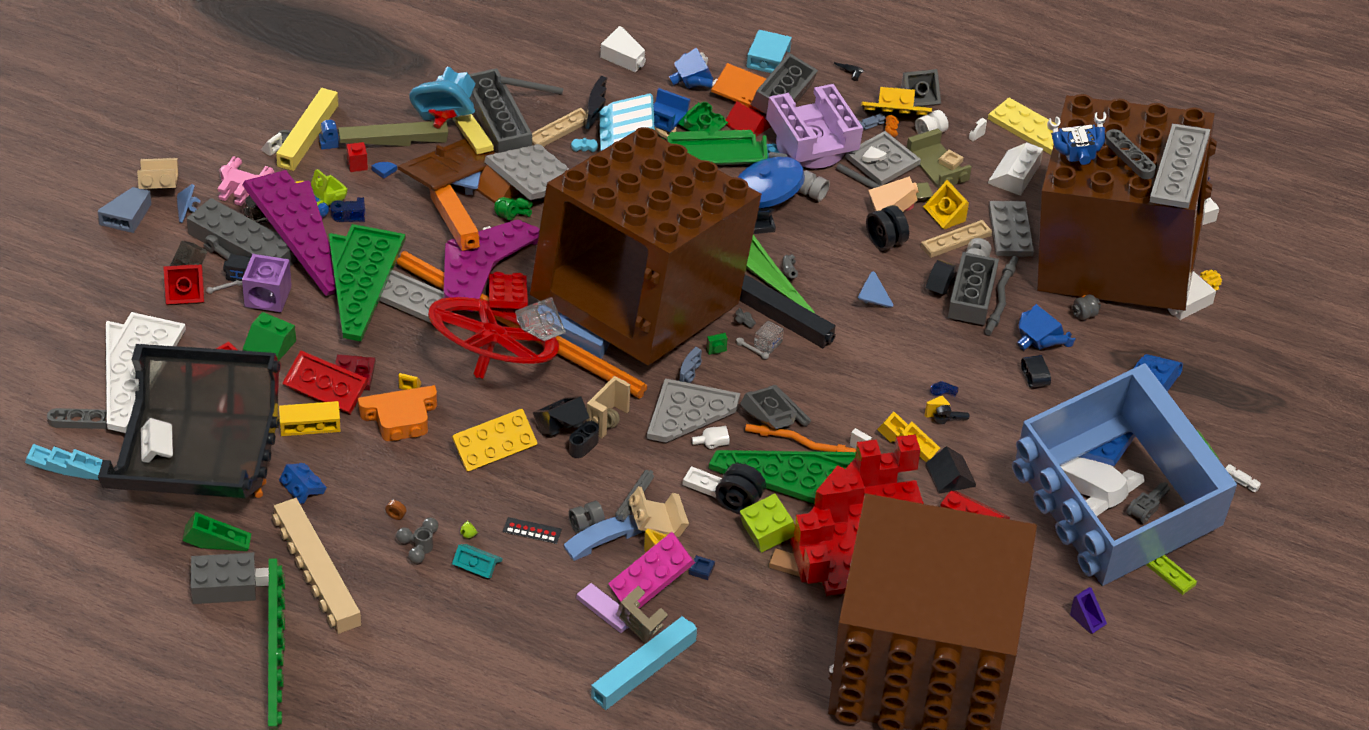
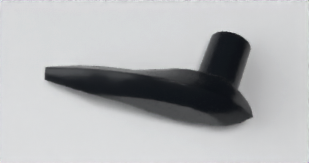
[834,62,864,81]

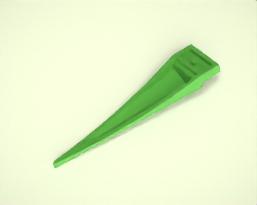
[746,234,815,313]

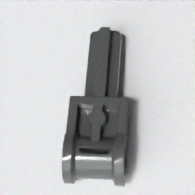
[1126,482,1170,524]

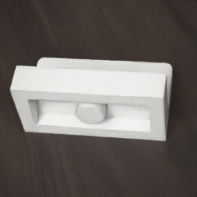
[141,418,173,463]

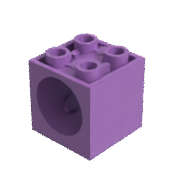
[242,254,292,312]

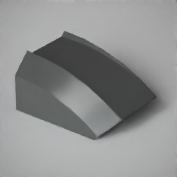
[740,385,797,429]

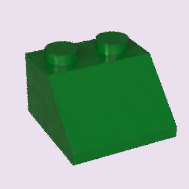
[243,312,296,361]

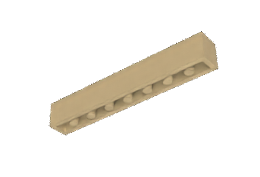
[272,498,361,634]

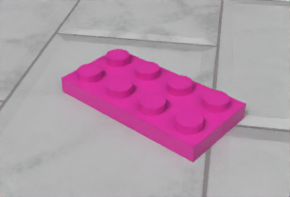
[608,532,695,608]

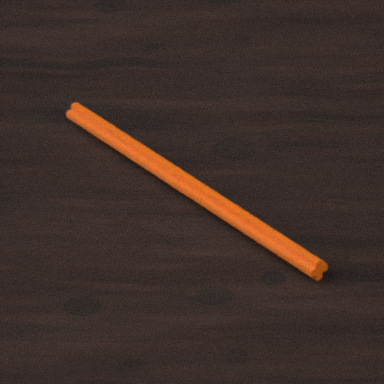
[397,251,647,399]

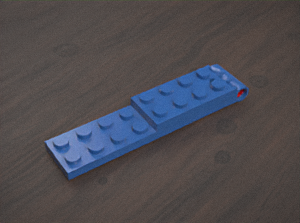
[1079,354,1183,466]

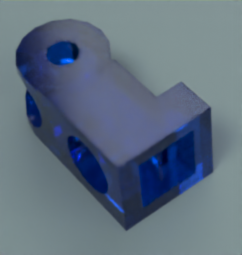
[330,197,365,222]

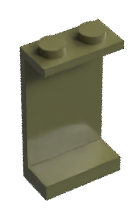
[907,128,971,189]

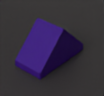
[1070,587,1107,634]

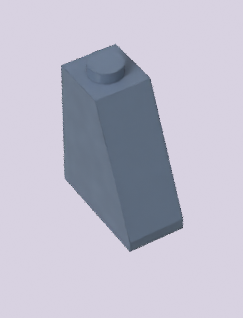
[98,187,151,233]

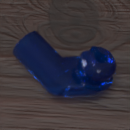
[930,381,959,396]

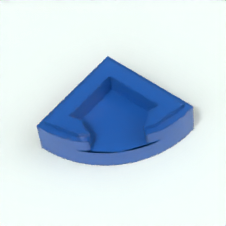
[371,162,397,178]

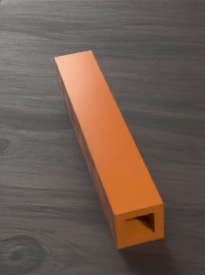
[430,184,480,251]

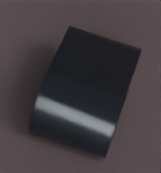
[1021,355,1051,388]
[569,421,599,458]

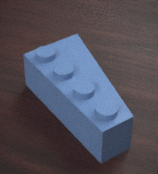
[536,302,610,359]

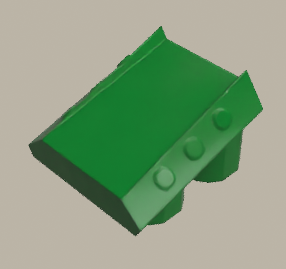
[678,102,728,135]

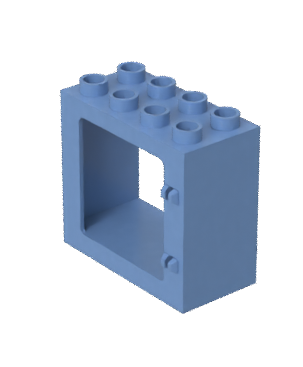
[1012,363,1237,586]

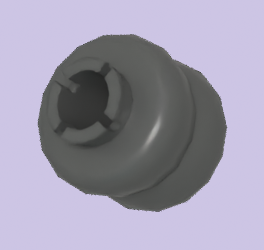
[1072,294,1101,320]

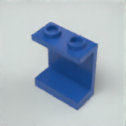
[653,88,690,132]

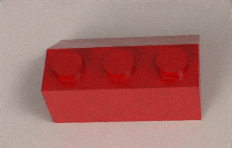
[940,491,1010,519]

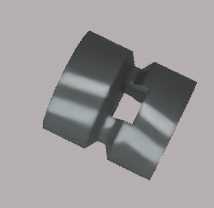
[568,500,605,534]

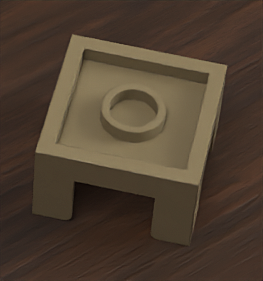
[616,586,668,644]

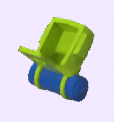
[311,169,348,218]

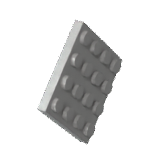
[484,144,569,200]

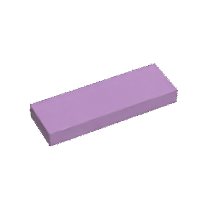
[576,583,628,633]

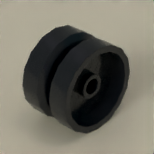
[866,205,910,251]
[715,463,766,514]

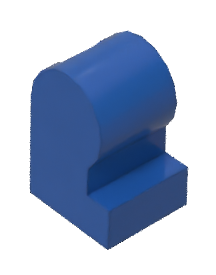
[319,120,339,150]

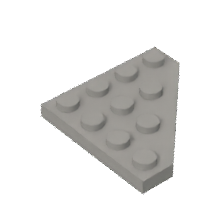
[647,378,740,442]

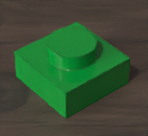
[706,333,728,355]

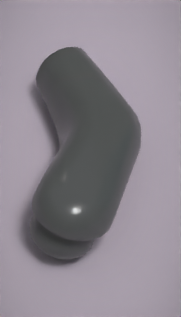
[783,254,798,278]

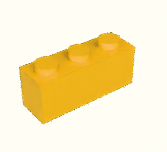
[279,401,341,436]

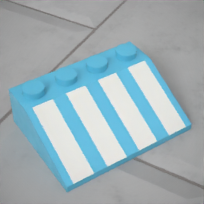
[600,93,655,151]

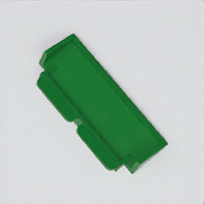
[662,130,768,165]

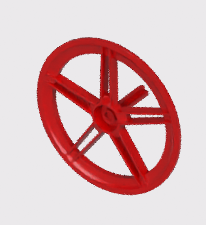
[428,297,559,379]

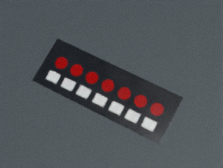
[502,517,562,544]

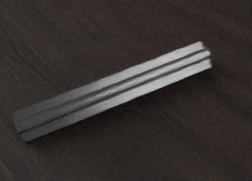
[615,470,654,521]

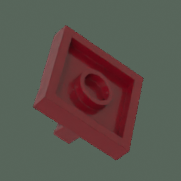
[335,354,376,391]

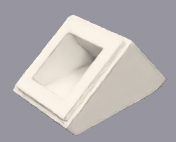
[261,133,282,156]
[255,568,269,586]

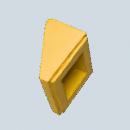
[398,373,421,390]
[924,396,950,418]

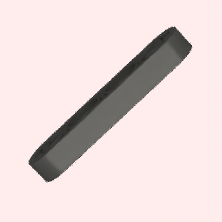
[1105,129,1156,179]
[47,408,108,429]

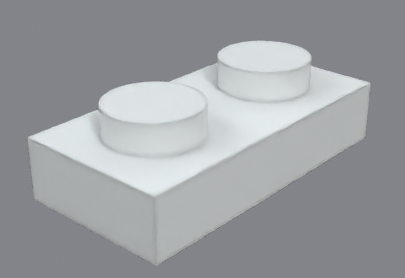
[683,467,722,498]

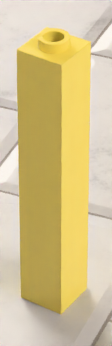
[276,88,338,171]

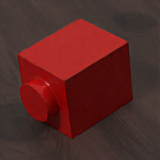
[346,142,368,172]

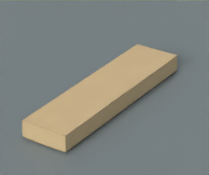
[532,108,586,147]
[921,220,992,258]

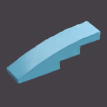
[25,444,102,480]

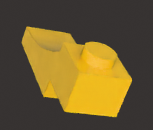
[877,412,940,462]

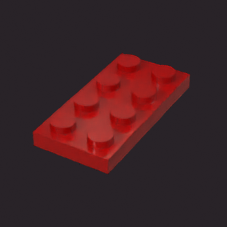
[489,272,528,309]
[282,350,368,415]

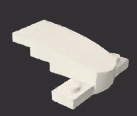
[1061,457,1144,516]

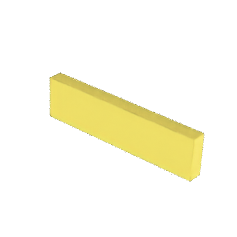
[453,114,494,154]

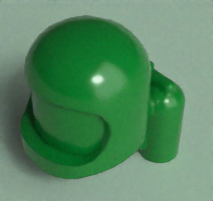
[494,197,532,220]

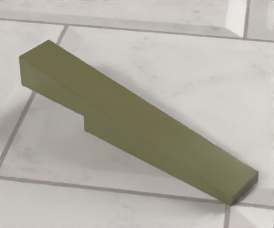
[338,121,448,146]

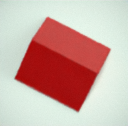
[725,101,771,137]
[163,264,204,304]

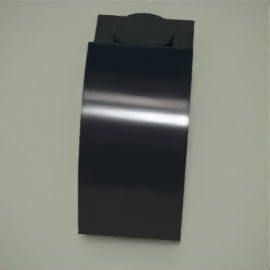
[926,259,957,294]

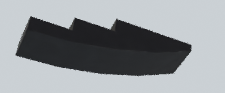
[585,75,607,129]

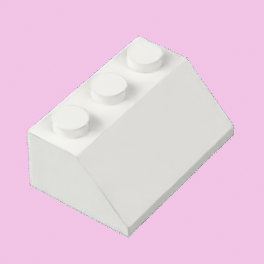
[988,143,1043,196]

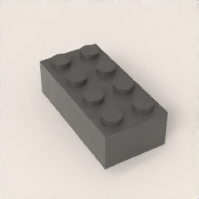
[751,53,818,114]
[948,252,999,325]

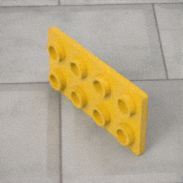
[861,87,932,115]
[452,409,537,472]

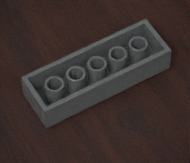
[469,68,532,153]
[187,198,298,266]

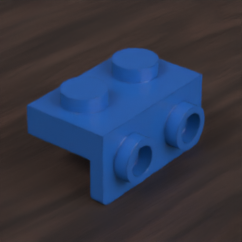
[279,463,327,504]

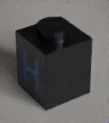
[223,254,251,281]

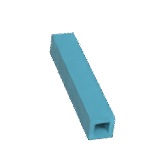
[591,616,697,710]

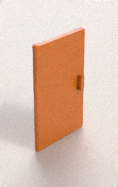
[711,63,766,113]

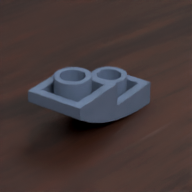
[680,347,702,383]

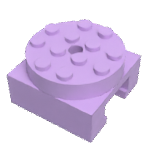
[766,84,863,169]

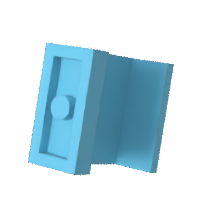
[747,30,792,73]

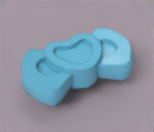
[571,138,598,152]

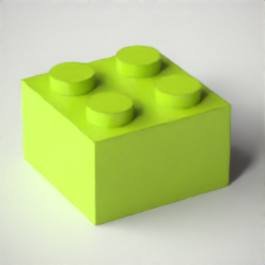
[740,494,795,553]

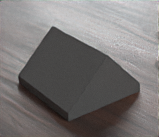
[901,69,941,106]

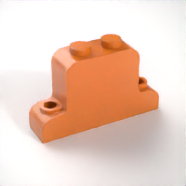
[358,385,437,441]

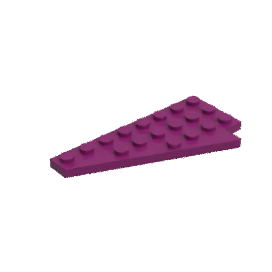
[242,170,337,296]

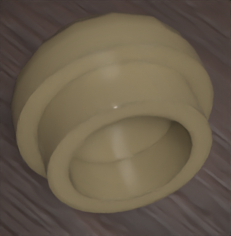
[607,408,620,428]

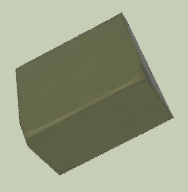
[916,182,933,202]

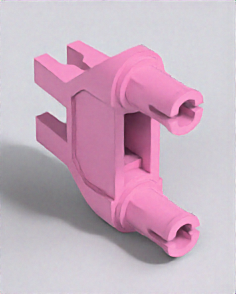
[218,156,274,206]

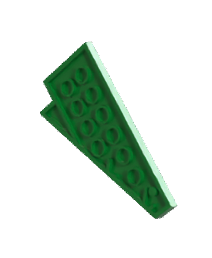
[329,224,406,341]
[709,450,856,504]
[268,558,285,730]

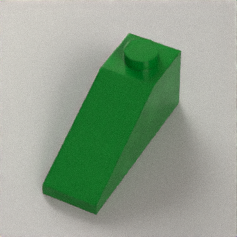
[182,512,252,551]

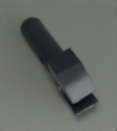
[933,405,970,424]

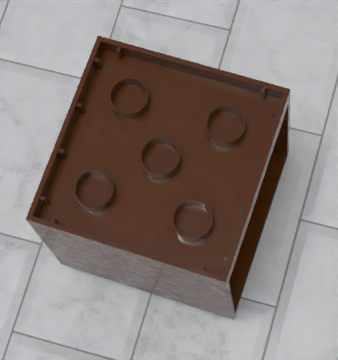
[1037,94,1217,311]
[530,127,762,366]
[828,493,1037,730]

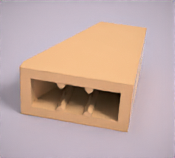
[869,176,919,212]

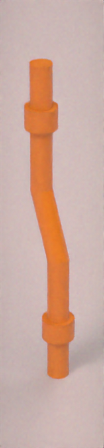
[745,424,856,452]

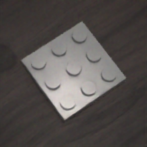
[845,131,921,186]

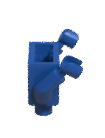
[1017,304,1076,350]

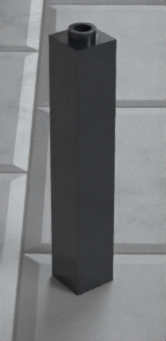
[739,274,836,348]

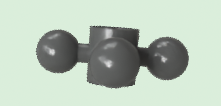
[396,517,439,563]

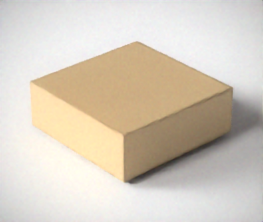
[938,150,963,170]

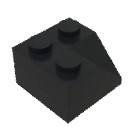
[532,396,590,436]

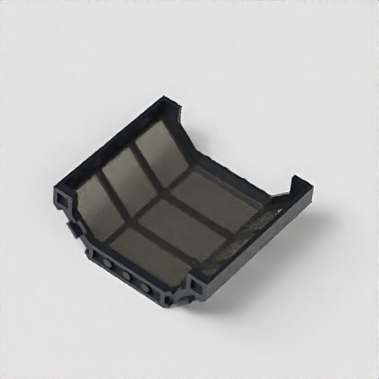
[98,344,281,498]

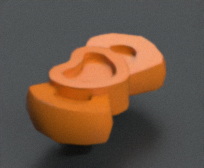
[885,115,899,137]

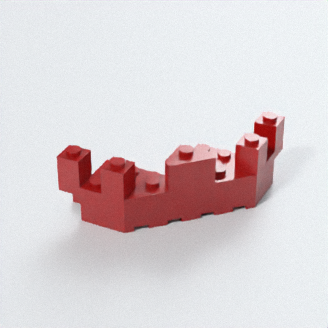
[793,434,924,596]

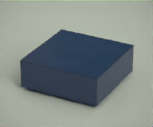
[689,555,715,580]

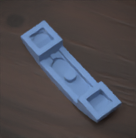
[564,515,644,561]

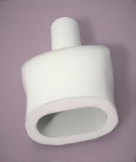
[692,426,729,449]

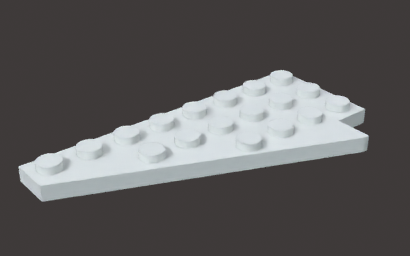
[106,312,186,433]

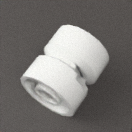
[915,110,949,134]

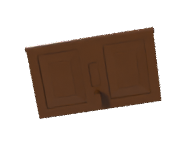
[398,138,495,191]

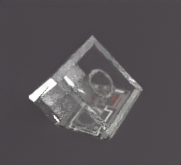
[515,297,566,341]

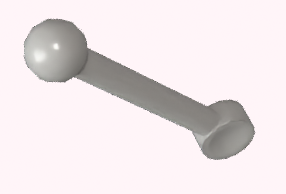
[206,280,243,294]
[736,338,769,360]

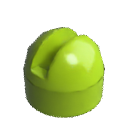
[460,521,478,539]

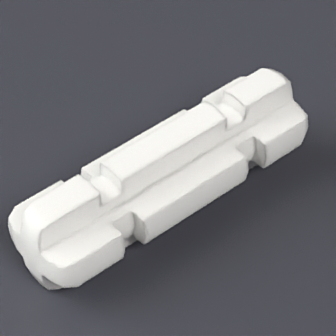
[1225,465,1261,492]

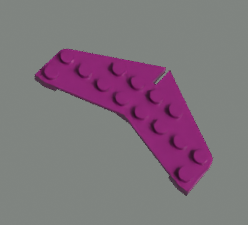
[443,220,540,312]

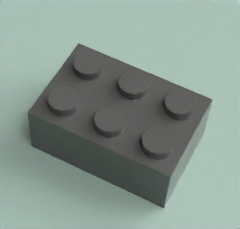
[191,553,256,604]

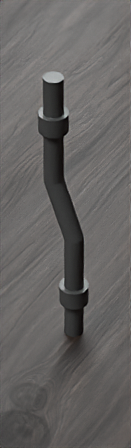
[984,256,1019,335]

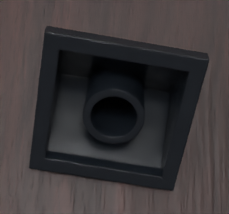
[925,446,976,494]

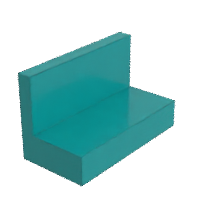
[452,544,503,578]

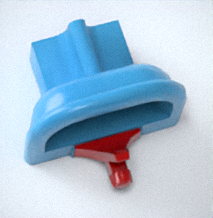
[409,67,475,129]

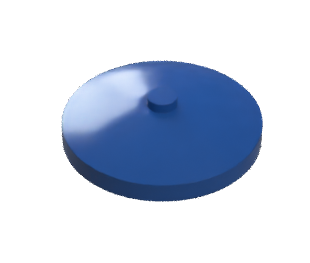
[738,157,805,208]

